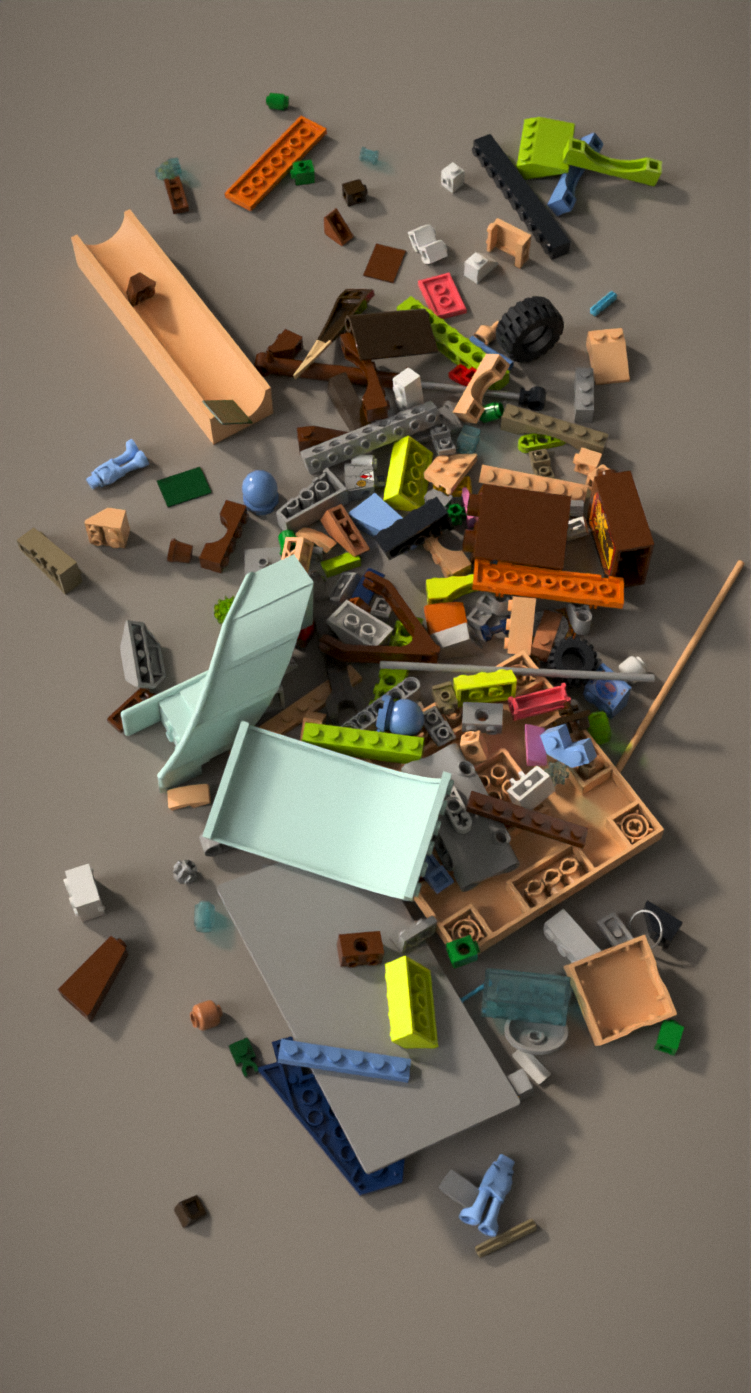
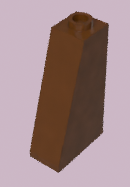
[58,936,128,1022]

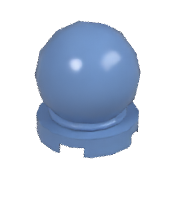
[242,470,279,515]
[376,694,424,736]

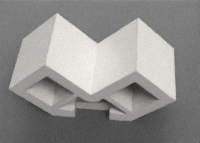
[408,224,448,264]

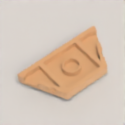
[424,454,477,495]

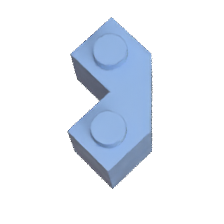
[540,724,597,768]

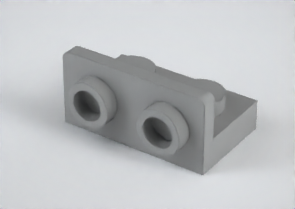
[390,915,438,954]

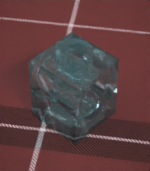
[456,424,481,454]

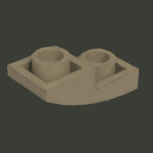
[529,449,555,479]

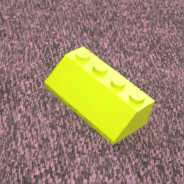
[383,435,433,511]
[385,955,438,1048]

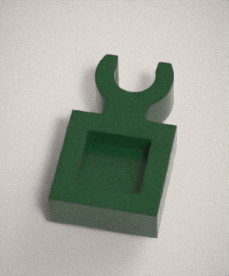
[228,1037,258,1078]

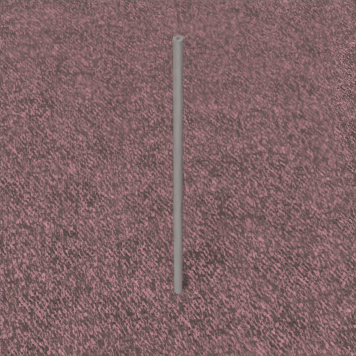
[380,661,654,682]

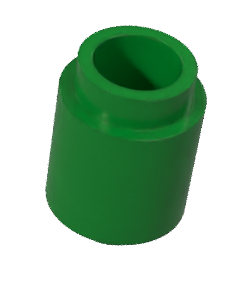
[266,93,289,110]
[479,402,505,423]

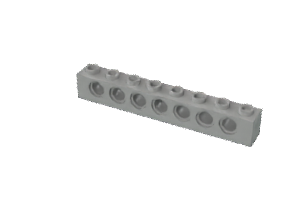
[300,400,441,474]

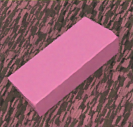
[525,724,547,766]

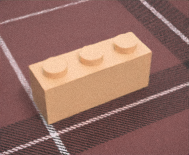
[504,596,536,655]

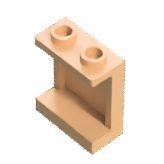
[486,218,531,269]

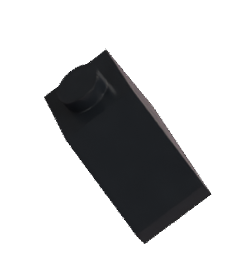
[643,900,683,949]

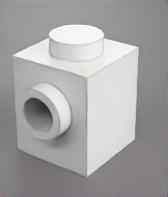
[441,162,465,193]

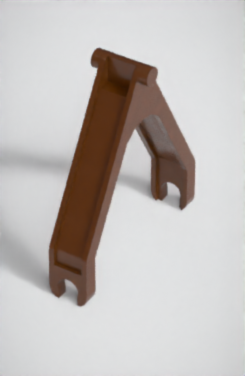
[318,571,441,664]

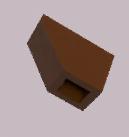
[127,272,156,307]
[266,329,303,360]

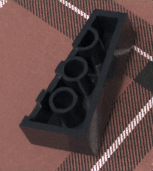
[374,497,454,560]

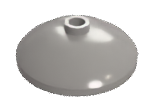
[504,1008,568,1055]

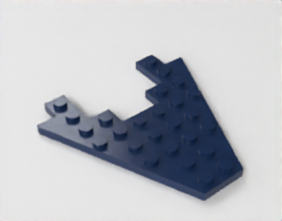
[258,1036,405,1197]

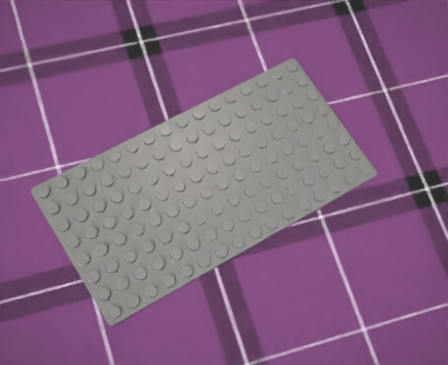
[217,862,520,1174]

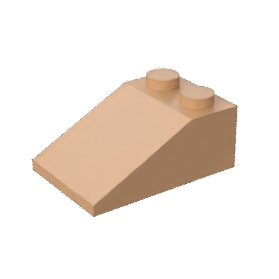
[586,328,630,385]

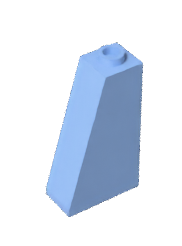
[348,493,417,553]

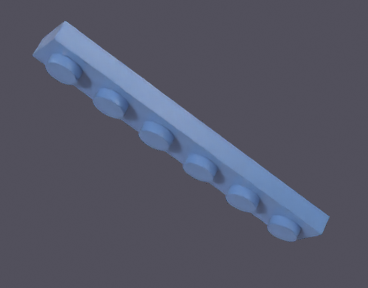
[278,1039,411,1083]

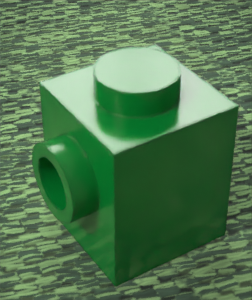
[290,159,315,186]

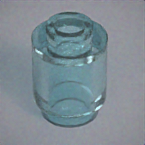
[194,901,215,933]

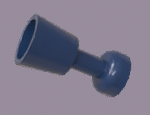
[480,616,510,642]

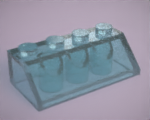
[481,968,570,1026]

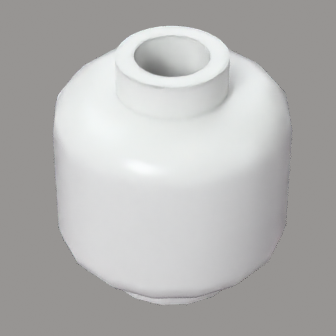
[619,656,647,684]

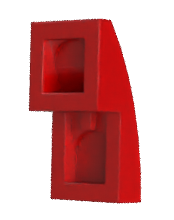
[448,364,477,386]

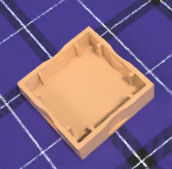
[563,935,677,1046]

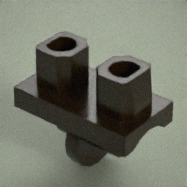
[552,702,591,734]

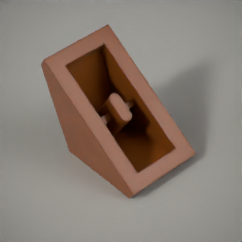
[324,208,354,246]

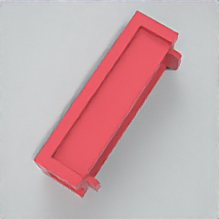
[508,683,571,721]

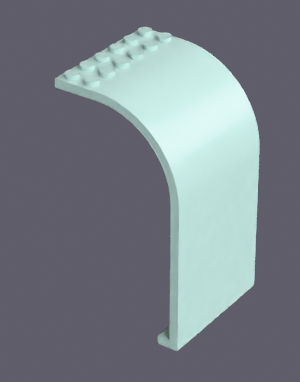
[202,721,454,901]

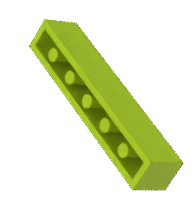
[302,722,424,764]

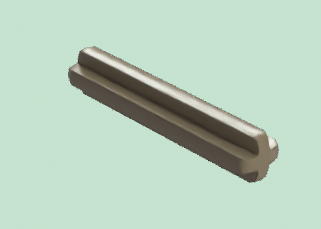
[475,1219,537,1258]

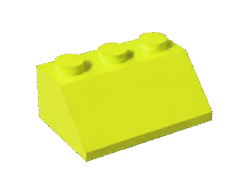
[453,669,517,707]

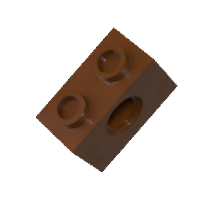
[337,931,384,968]

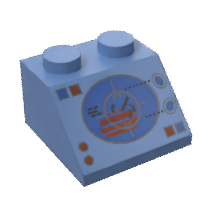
[583,663,631,719]

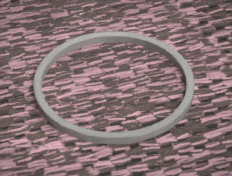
[628,910,663,949]

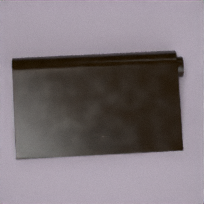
[345,308,438,361]

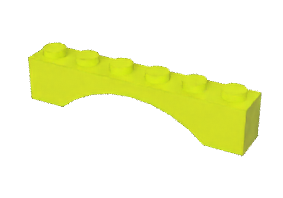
[426,574,478,605]

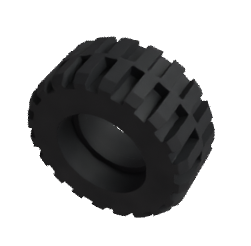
[496,296,564,363]

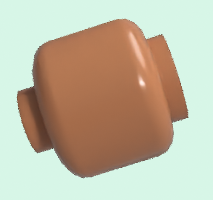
[190,1000,223,1031]

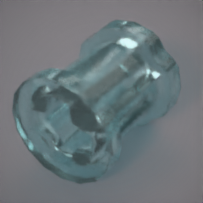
[359,146,379,165]

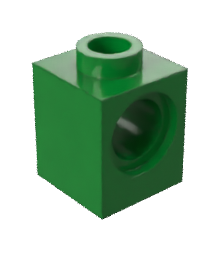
[446,935,480,969]
[654,1020,684,1056]

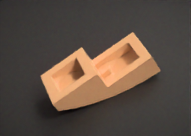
[295,527,337,553]
[167,784,211,811]

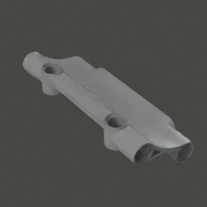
[401,743,520,892]

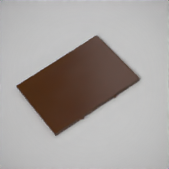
[363,243,406,283]

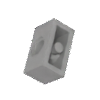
[462,702,503,735]

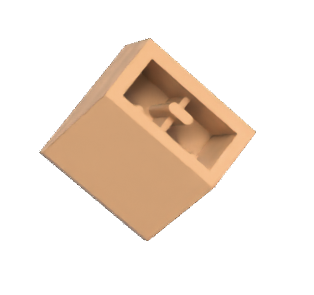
[84,508,130,548]

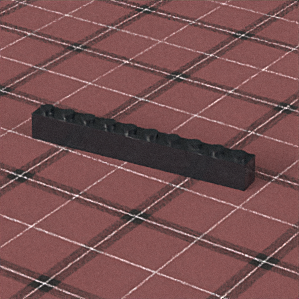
[472,134,570,260]

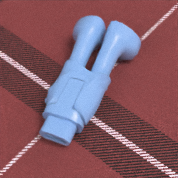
[86,439,149,490]
[459,1154,515,1237]

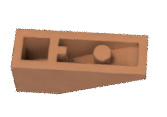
[320,504,370,557]
[531,610,563,663]

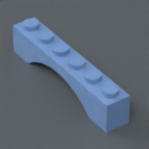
[547,132,604,216]

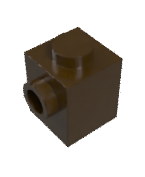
[342,179,368,207]

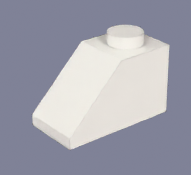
[464,252,498,284]

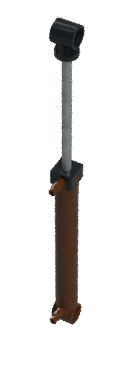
[254,350,547,411]

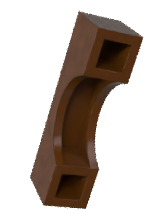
[199,500,249,573]

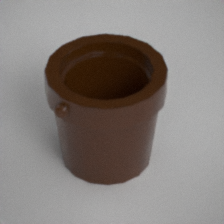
[167,538,193,564]

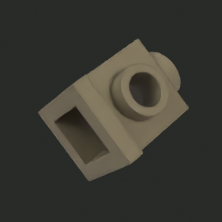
[432,681,458,714]

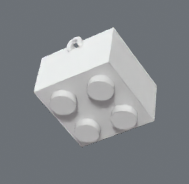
[63,863,105,922]

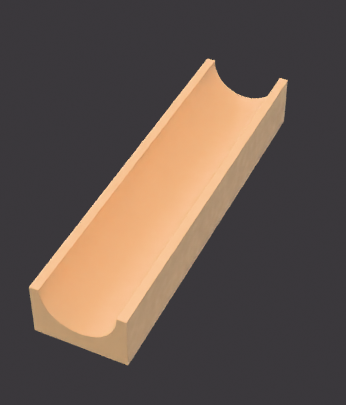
[71,209,273,445]

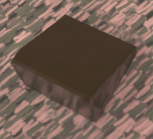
[174,1195,207,1228]

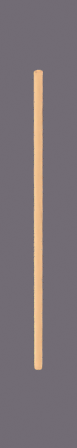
[615,560,745,773]

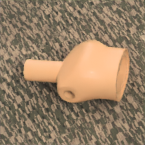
[473,321,499,345]

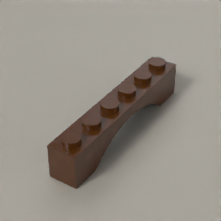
[340,333,390,422]

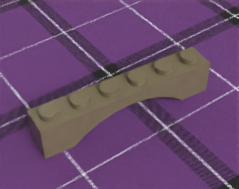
[501,404,609,459]

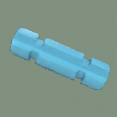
[590,291,617,316]

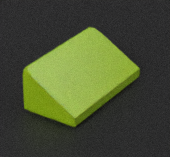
[320,552,361,578]

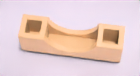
[453,354,510,424]
[423,532,472,578]

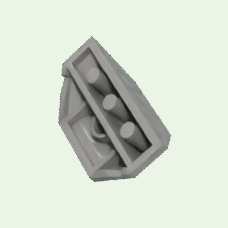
[120,620,166,689]

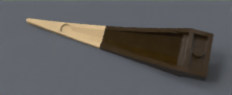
[293,289,375,380]

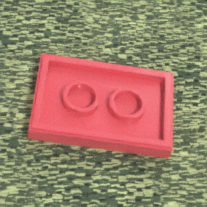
[418,273,467,319]

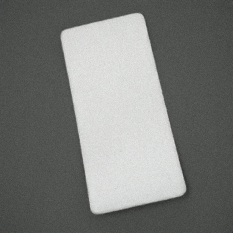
[512,1050,551,1084]

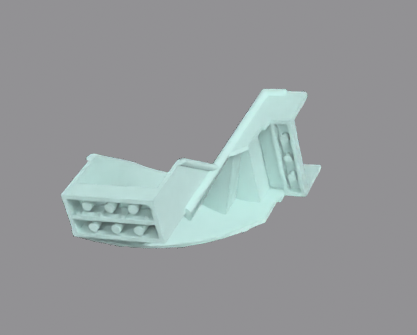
[121,554,314,794]

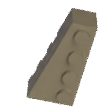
[17,527,83,595]

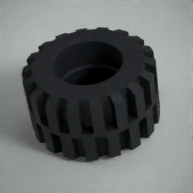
[547,636,598,689]

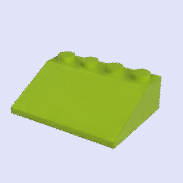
[517,117,575,179]

